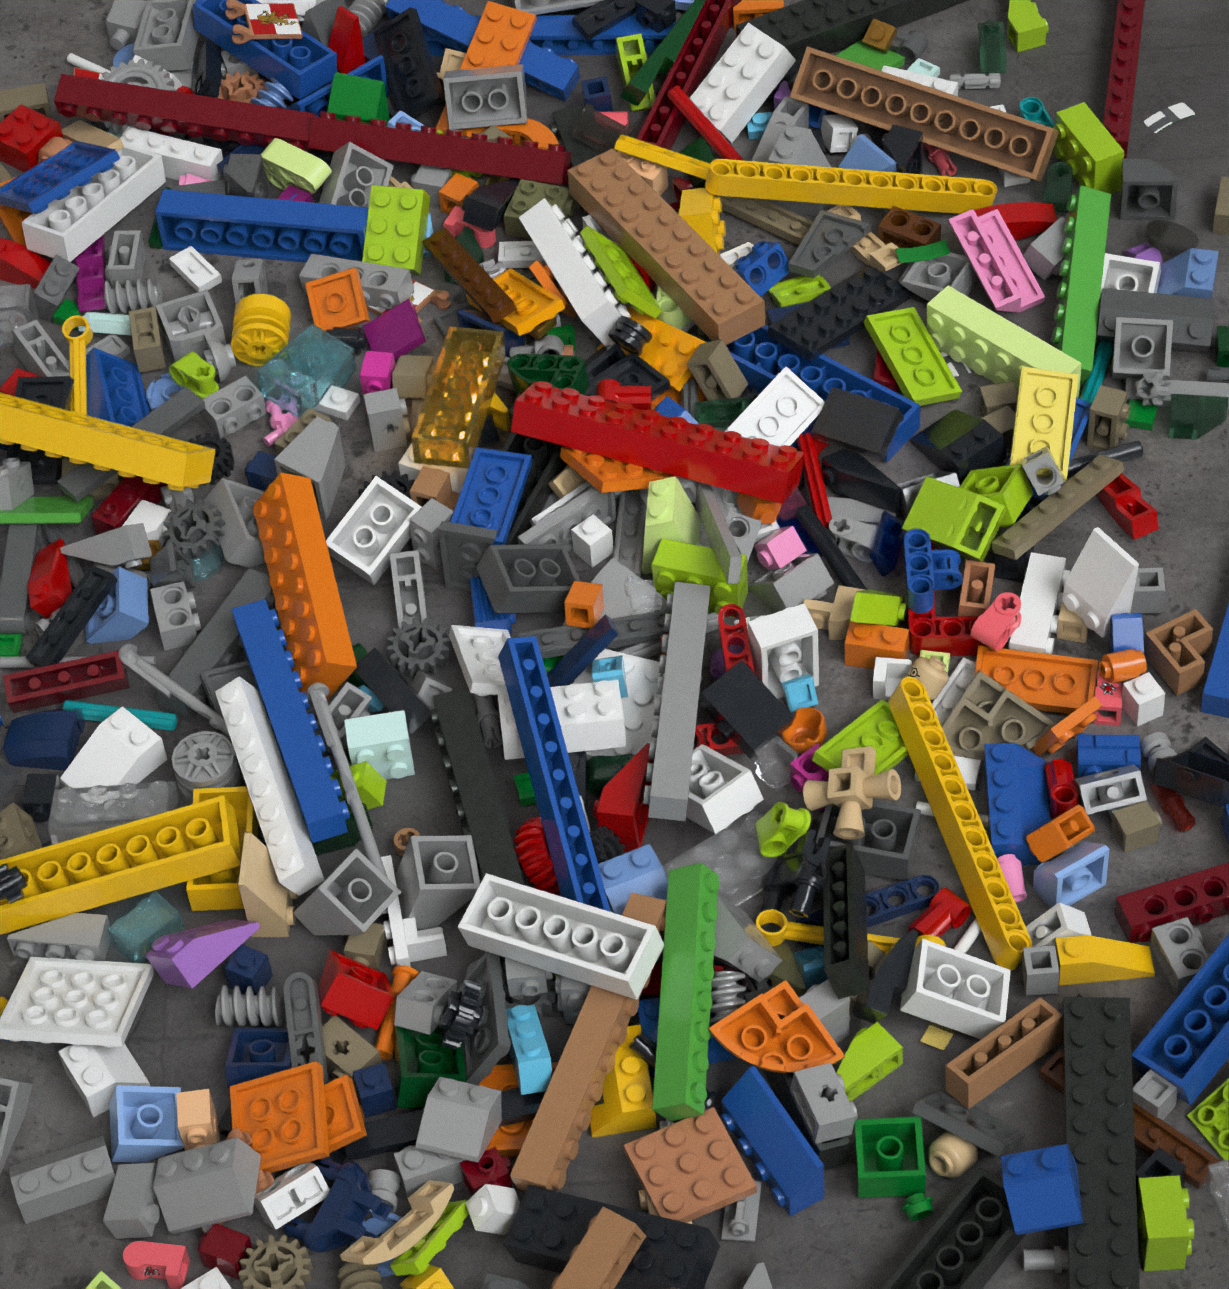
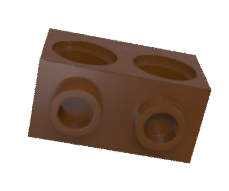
[878,206,941,248]

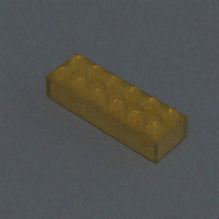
[412,326,505,469]

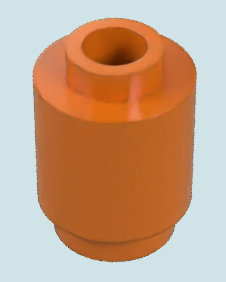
[1099,648,1147,684]

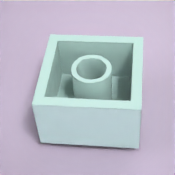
[344,710,415,779]

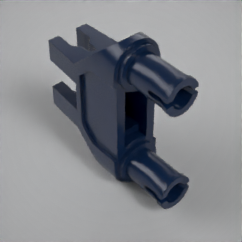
[284,1157,392,1252]

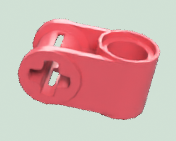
[971,592,1021,651]

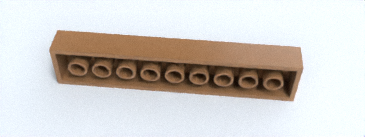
[790,46,1059,182]
[567,148,766,345]

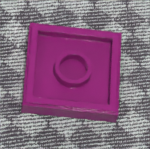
[363,299,426,360]

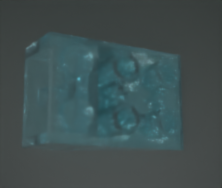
[257,324,354,418]

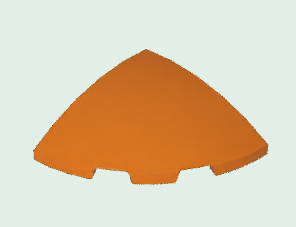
[708,980,845,1073]

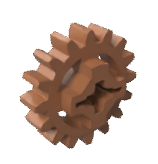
[218,71,266,103]

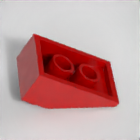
[593,743,654,852]

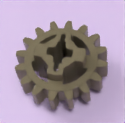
[239,1235,313,1289]

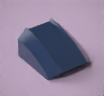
[3,709,85,771]
[225,1028,292,1089]

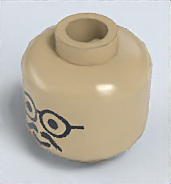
[904,656,949,700]

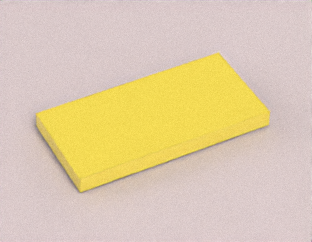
[1009,367,1079,482]

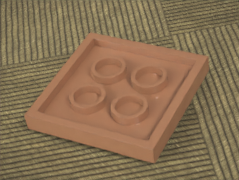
[623,1107,757,1223]

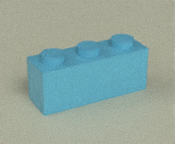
[506,1004,552,1095]

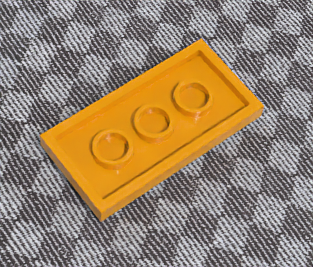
[466,268,565,336]
[597,306,707,392]

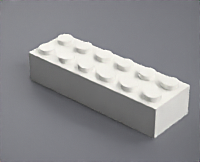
[22,143,166,262]
[519,198,631,346]
[458,873,664,1000]

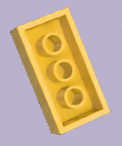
[186,786,259,911]

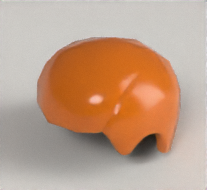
[781,707,827,754]

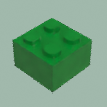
[854,1117,926,1198]

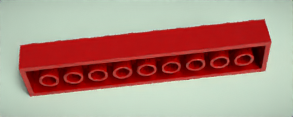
[511,381,805,504]

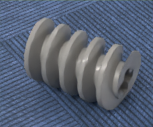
[348,0,386,39]
[104,278,163,314]
[709,971,746,1038]
[215,985,285,1027]

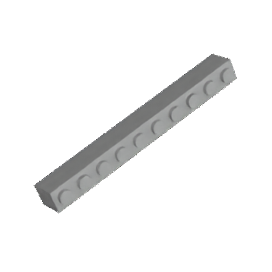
[643,582,710,821]

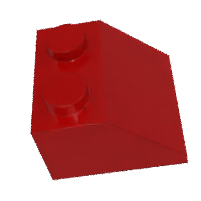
[318,949,395,1030]

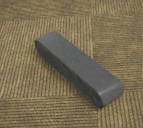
[0,524,43,635]

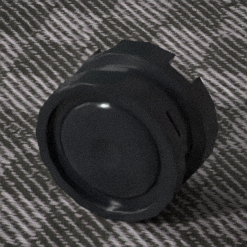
[608,315,653,356]

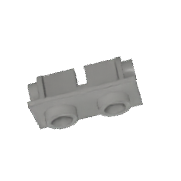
[721,1172,762,1242]

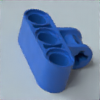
[904,528,963,614]

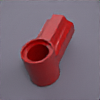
[596,379,652,410]
[1045,758,1079,819]
[909,887,972,938]

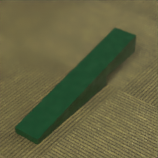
[620,0,706,107]

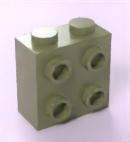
[503,179,576,239]

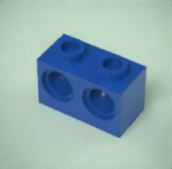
[732,241,790,297]

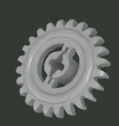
[99,59,176,133]

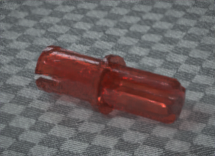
[1151,782,1196,832]

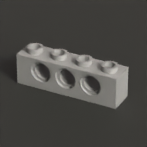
[299,254,414,309]

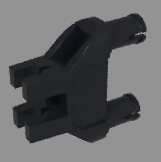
[758,829,831,924]

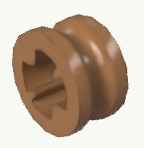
[393,828,420,857]

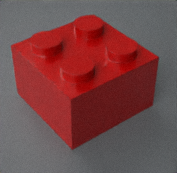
[0,104,64,172]

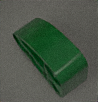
[507,354,589,395]

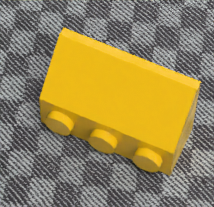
[590,1024,657,1138]

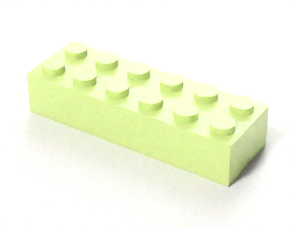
[926,286,1081,398]

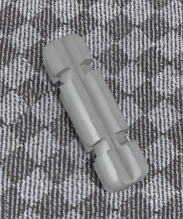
[949,72,1001,89]

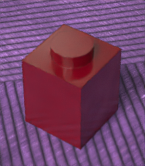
[198,1224,253,1280]

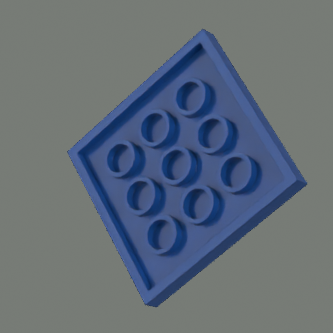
[0,141,120,214]

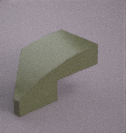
[767,943,806,996]

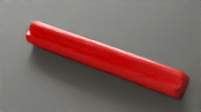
[667,85,744,161]
[797,433,832,530]

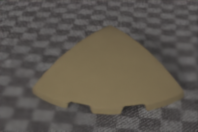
[941,670,1056,762]

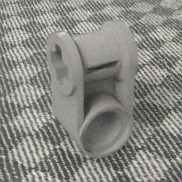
[828,516,885,563]

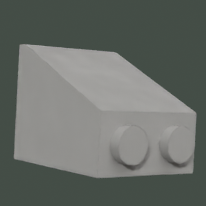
[768,124,831,216]
[274,416,346,520]
[395,835,480,929]
[293,848,401,936]
[713,893,783,982]

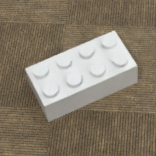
[690,23,796,143]
[497,680,626,760]

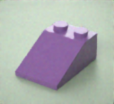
[145,919,260,989]

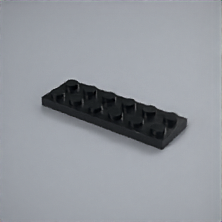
[767,265,911,361]

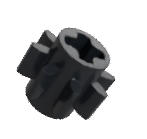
[0,863,28,904]

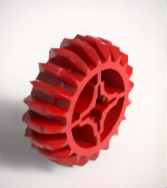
[514,816,561,896]

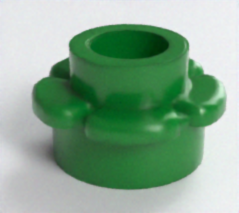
[902,1193,934,1221]

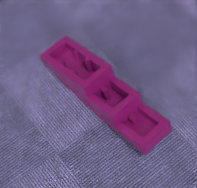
[75,234,107,312]

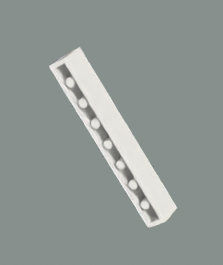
[215,676,324,896]

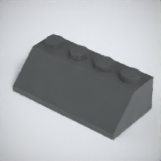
[1096,288,1214,354]

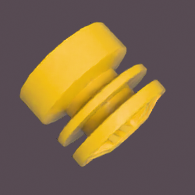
[230,294,291,367]

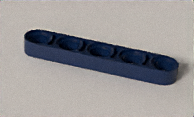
[796,875,939,947]

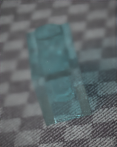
[108,891,185,963]

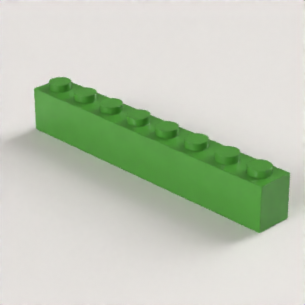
[1051,185,1111,386]
[652,863,720,1121]

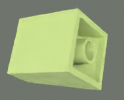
[642,476,701,575]

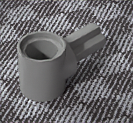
[509,335,564,357]

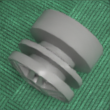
[171,731,242,806]

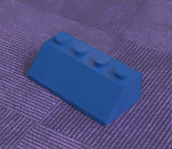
[286,55,389,116]
[86,347,150,427]
[984,743,1053,865]
[720,1065,824,1216]

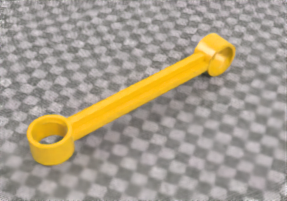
[62,315,93,415]
[756,909,946,953]

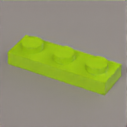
[390,1200,469,1276]

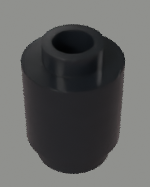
[325,327,366,355]

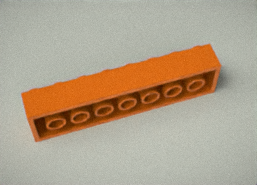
[253,472,357,700]

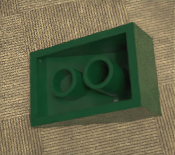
[394,1020,466,1110]

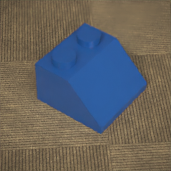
[1001,1144,1083,1235]

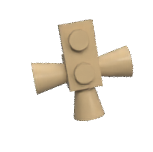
[803,746,901,840]

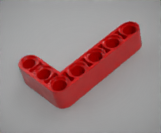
[908,543,988,656]
[693,604,755,756]

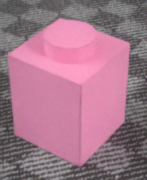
[754,526,807,570]

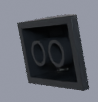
[910,409,1007,486]

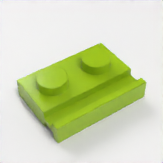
[768,274,831,308]

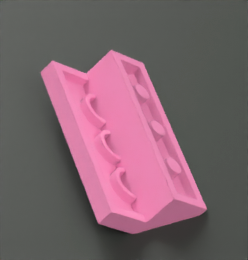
[948,209,1045,312]

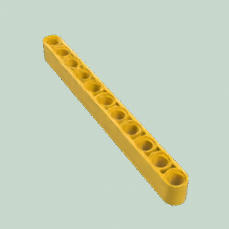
[705,159,998,214]
[888,676,1032,970]

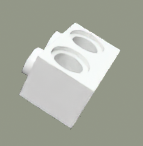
[254,1162,330,1229]

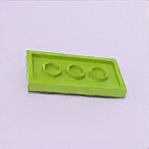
[580,225,663,319]
[863,307,962,406]
[812,699,909,775]

